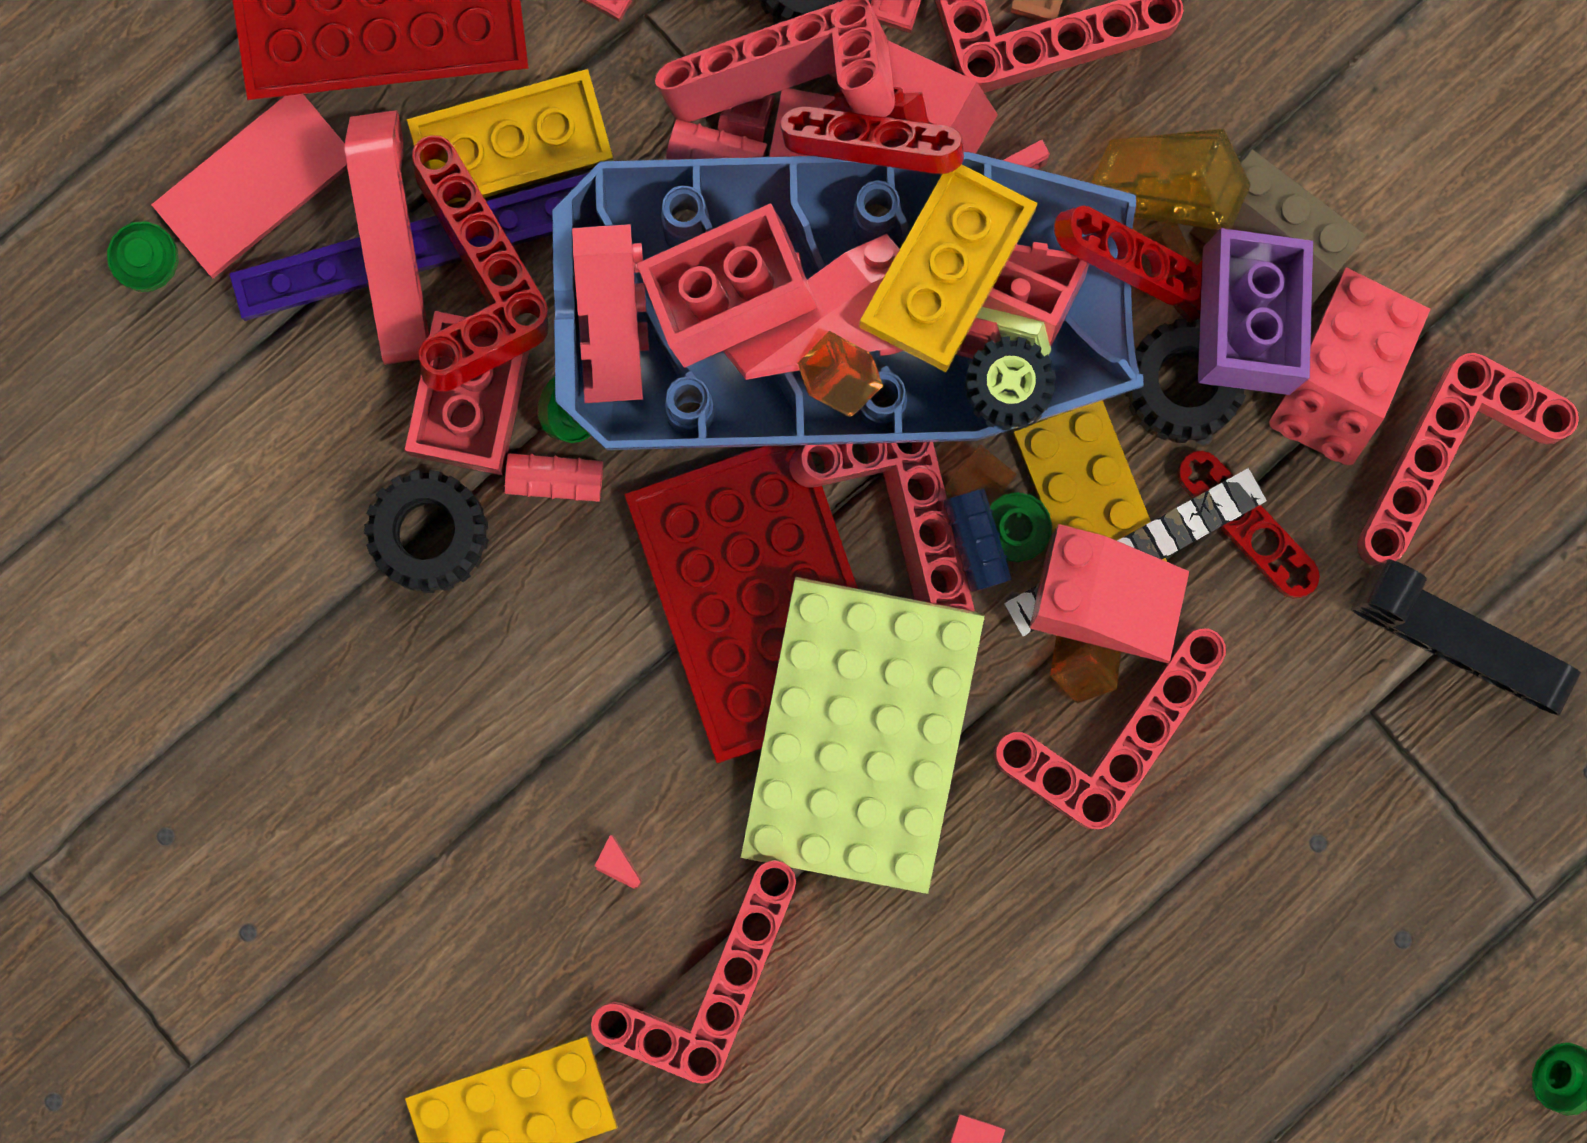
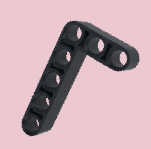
[1351,559,1581,716]

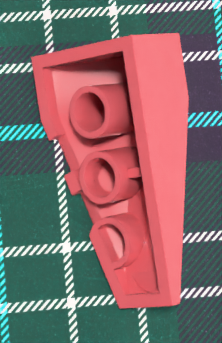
[723,234,903,380]

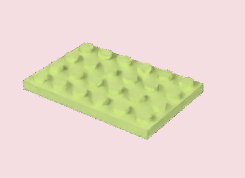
[741,577,985,894]

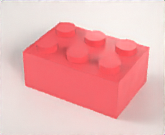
[637,203,818,368]
[405,311,530,476]

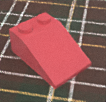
[1029,524,1189,663]

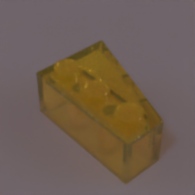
[1091,128,1251,230]

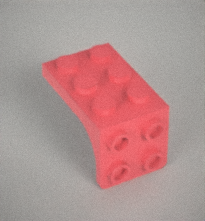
[1269,267,1431,465]

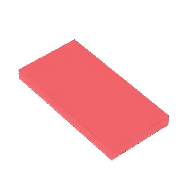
[151,94,347,278]

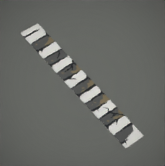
[1004,468,1267,636]

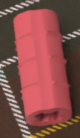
[666,119,768,160]
[505,453,603,502]

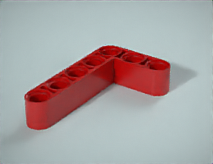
[412,135,548,392]

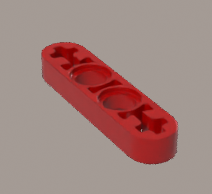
[781,107,964,174]
[1054,205,1202,306]
[1177,451,1320,599]

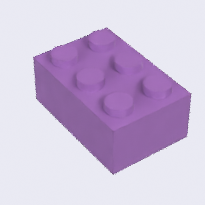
[1198,228,1313,395]

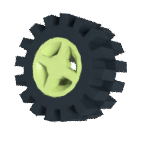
[965,336,1056,431]

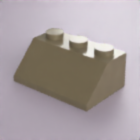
[1189,149,1366,304]

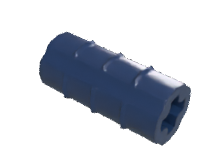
[943,488,1012,592]

